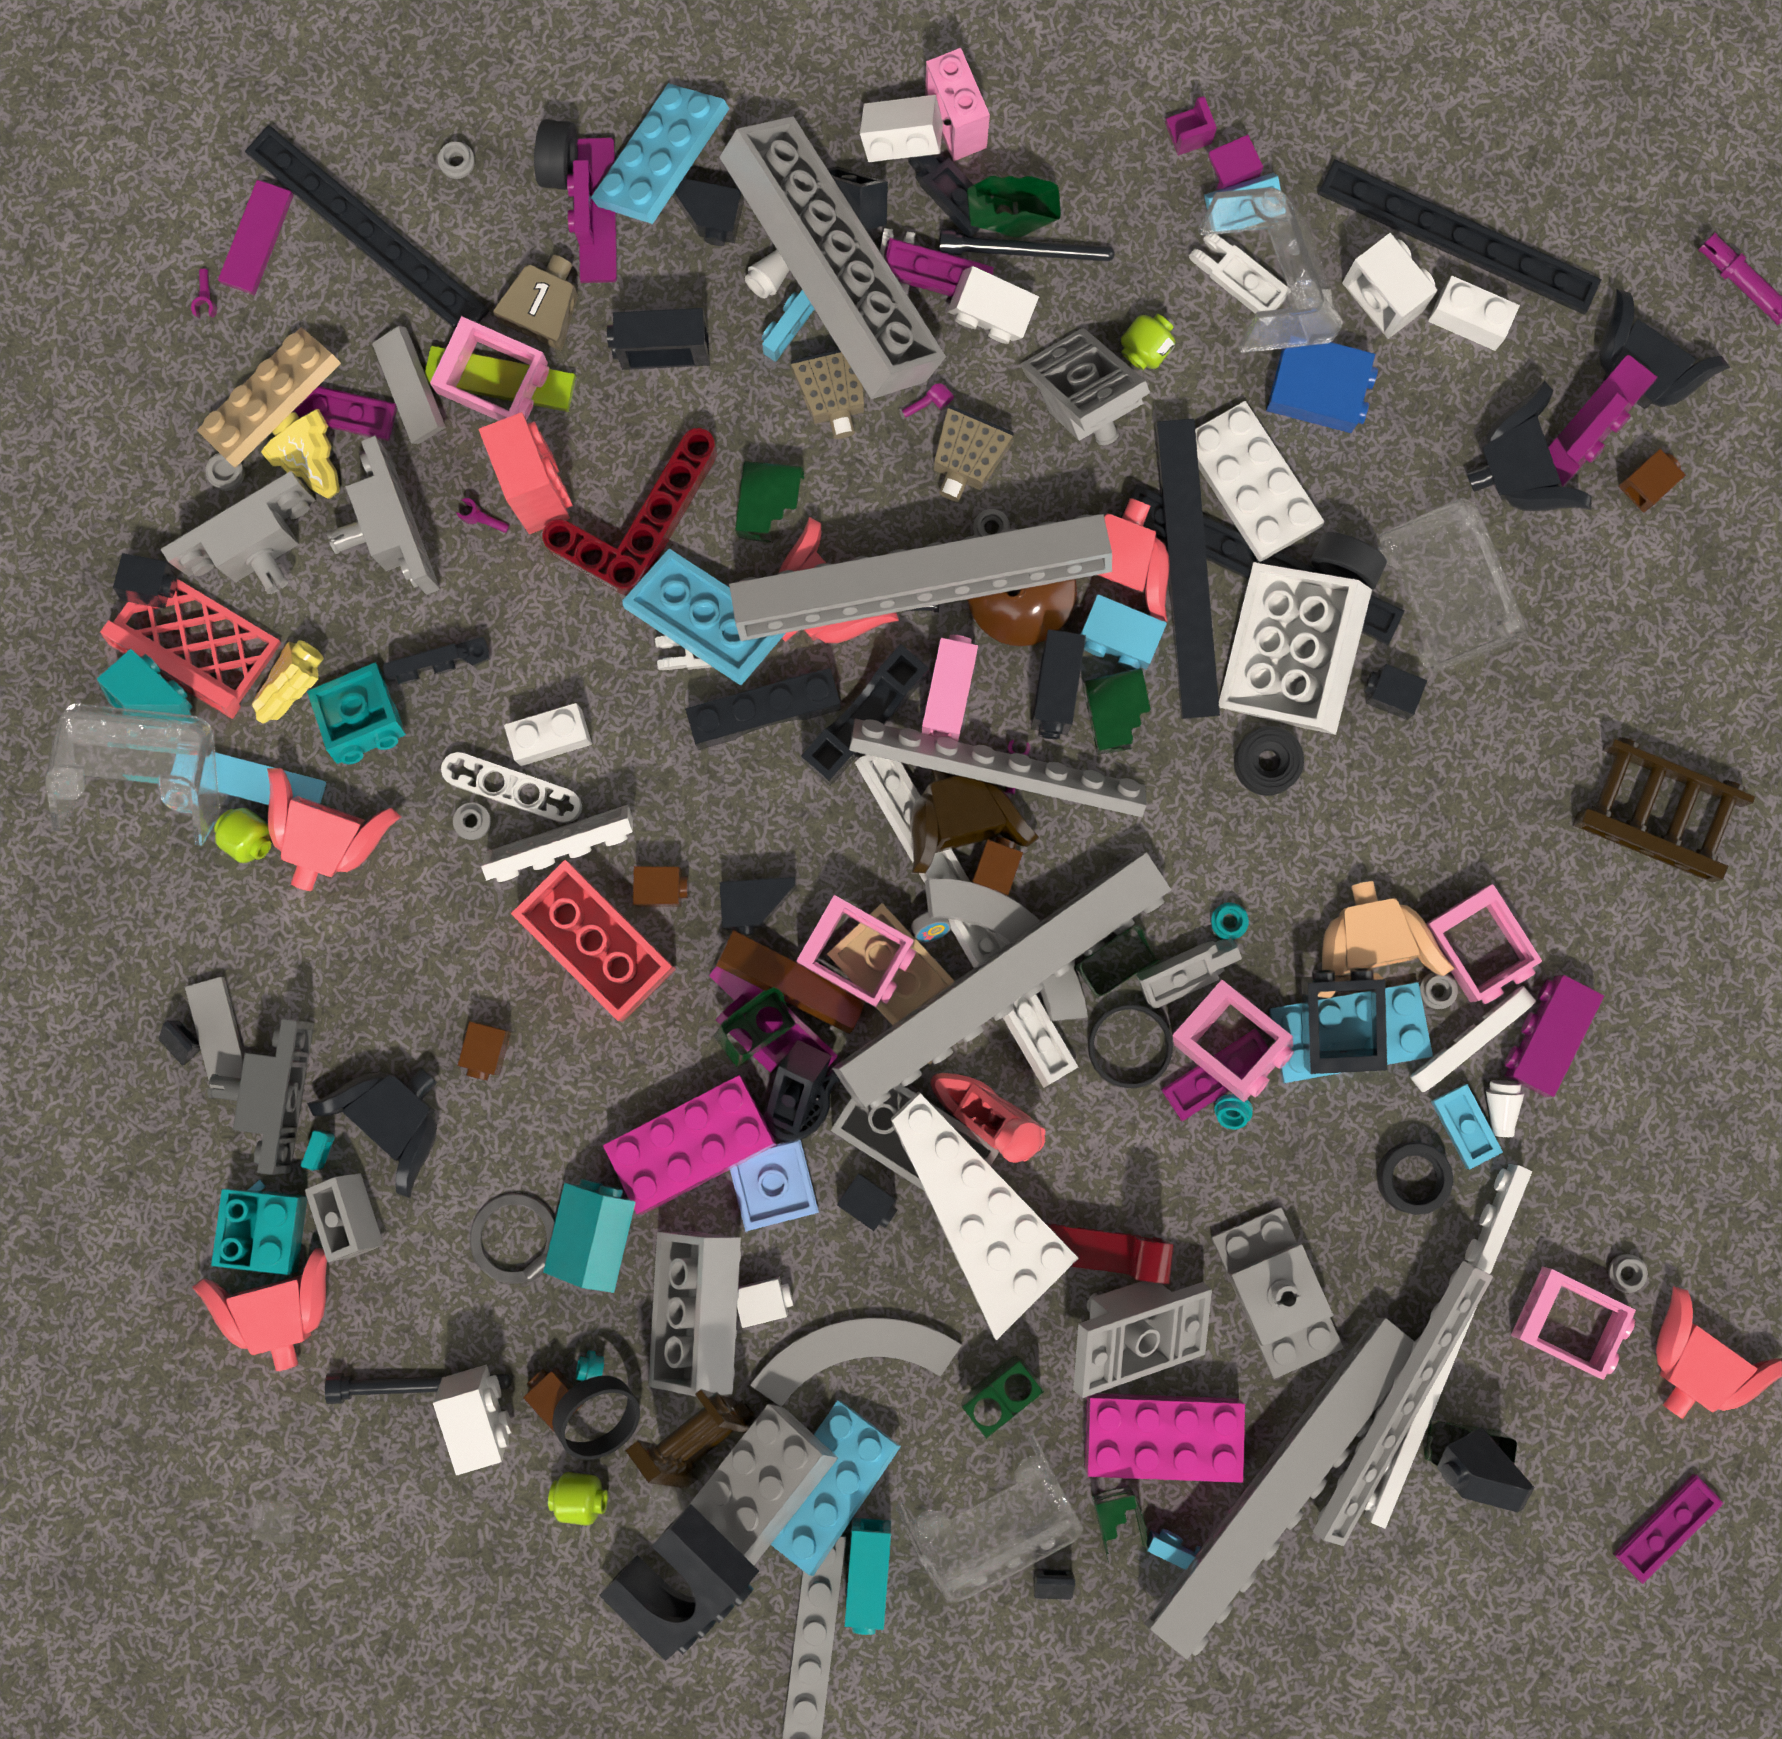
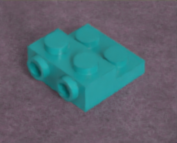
[307,662,406,765]

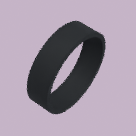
[1088,1005,1173,1088]
[552,1376,640,1460]

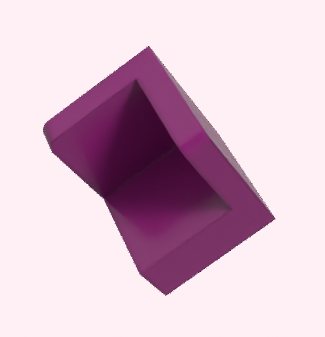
[1165,96,1217,156]
[1208,135,1263,191]

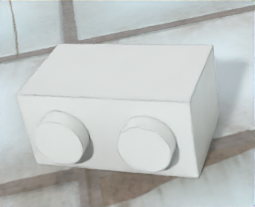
[860,95,943,162]
[947,266,1039,344]
[1428,276,1520,351]
[504,703,592,766]

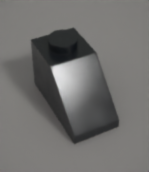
[827,166,888,234]
[672,178,744,246]
[719,877,797,935]
[764,1040,831,1135]
[1437,1427,1535,1513]

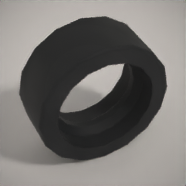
[1311,532,1387,590]
[1376,1142,1454,1215]

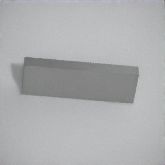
[372,326,446,444]
[185,977,245,1089]

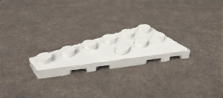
[891,1092,1079,1340]

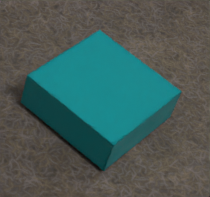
[301,1130,335,1171]

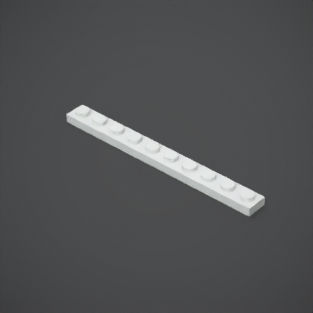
[855,754,1078,1088]
[1364,1164,1532,1529]

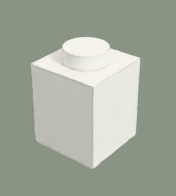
[737,1276,793,1328]

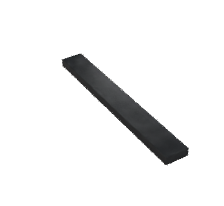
[245,125,489,330]
[1318,159,1602,315]
[1156,418,1220,719]
[1121,484,1405,645]

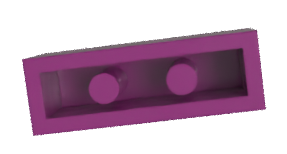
[1504,975,1604,1097]

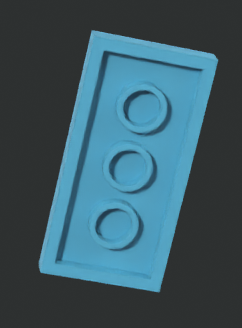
[591,83,729,224]
[622,549,786,685]
[1269,982,1433,1083]
[771,1400,901,1576]

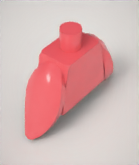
[1098,498,1169,622]
[778,517,899,643]
[267,768,402,891]
[931,1073,1045,1163]
[192,1248,327,1371]
[1656,1286,1782,1420]

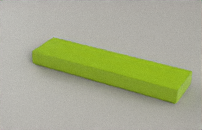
[425,346,576,412]

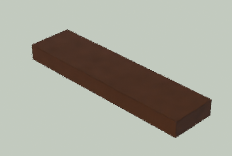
[716,930,865,1034]

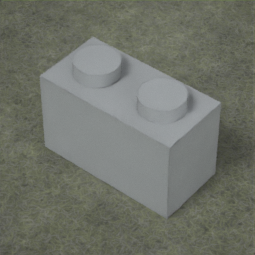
[305,1173,384,1263]

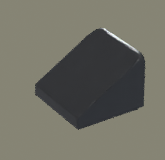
[159,1020,201,1066]
[1034,1569,1075,1600]

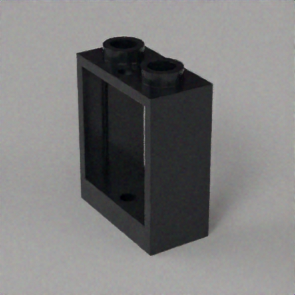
[607,308,710,370]
[1031,629,1086,740]
[1301,968,1388,1074]

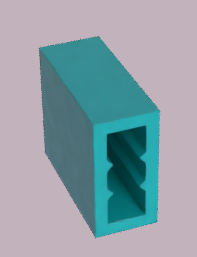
[543,1179,636,1293]
[845,1517,891,1635]

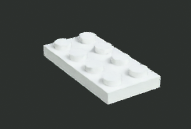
[1195,401,1325,562]
[481,805,633,882]

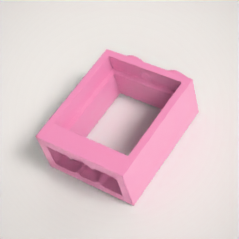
[925,48,990,161]
[430,316,549,421]
[922,635,978,742]
[1426,884,1542,1004]
[796,895,917,1008]
[1172,980,1294,1102]
[1511,1266,1636,1380]

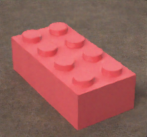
[479,412,573,534]
[511,860,676,1022]

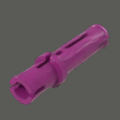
[1698,232,1782,326]

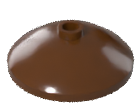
[967,579,1077,646]

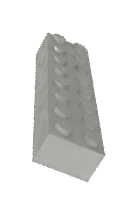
[719,116,946,399]

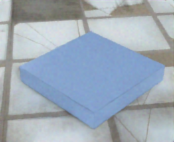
[730,1140,819,1232]

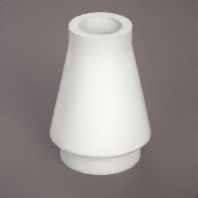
[745,250,790,298]
[1486,1080,1525,1137]

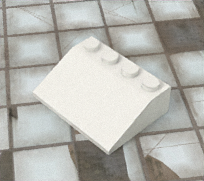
[1219,562,1372,735]

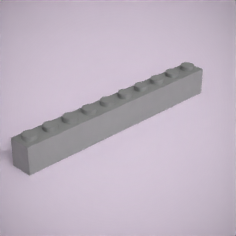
[729,514,1112,641]
[832,852,1171,1109]
[1144,1317,1415,1660]

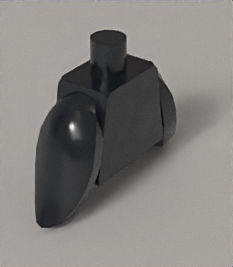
[1599,289,1730,409]
[1467,380,1592,511]
[307,1068,438,1199]

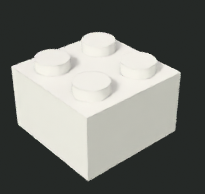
[1342,233,1437,339]
[433,1365,513,1475]

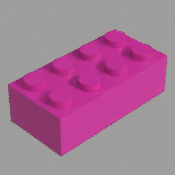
[603,1075,777,1215]
[1085,1393,1245,1483]

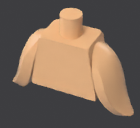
[1318,881,1455,999]

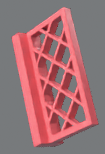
[100,579,281,719]

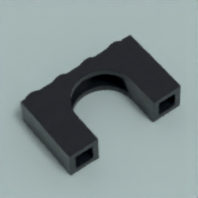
[599,1504,759,1661]

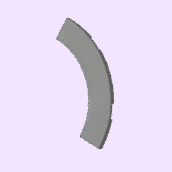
[925,879,1088,1021]
[750,1317,962,1407]

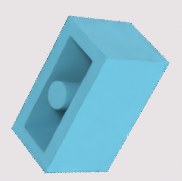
[1081,594,1167,670]

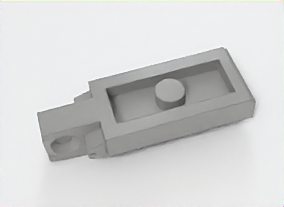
[1136,938,1242,1010]

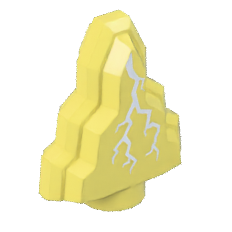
[261,409,340,499]
[252,640,324,723]

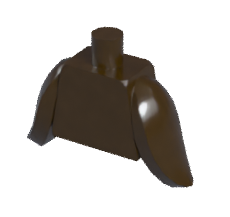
[911,769,1039,874]

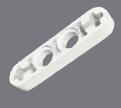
[441,752,582,824]
[1410,986,1536,1092]

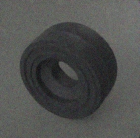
[534,119,578,190]
[1234,726,1304,796]

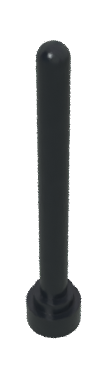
[939,228,1115,261]
[325,1373,512,1404]

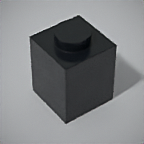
[113,553,177,609]
[1364,664,1428,720]
[837,1173,898,1231]

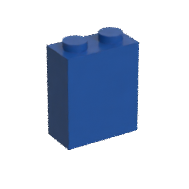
[1266,331,1378,433]

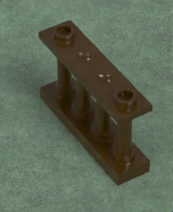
[1573,737,1756,883]
[625,1389,756,1489]

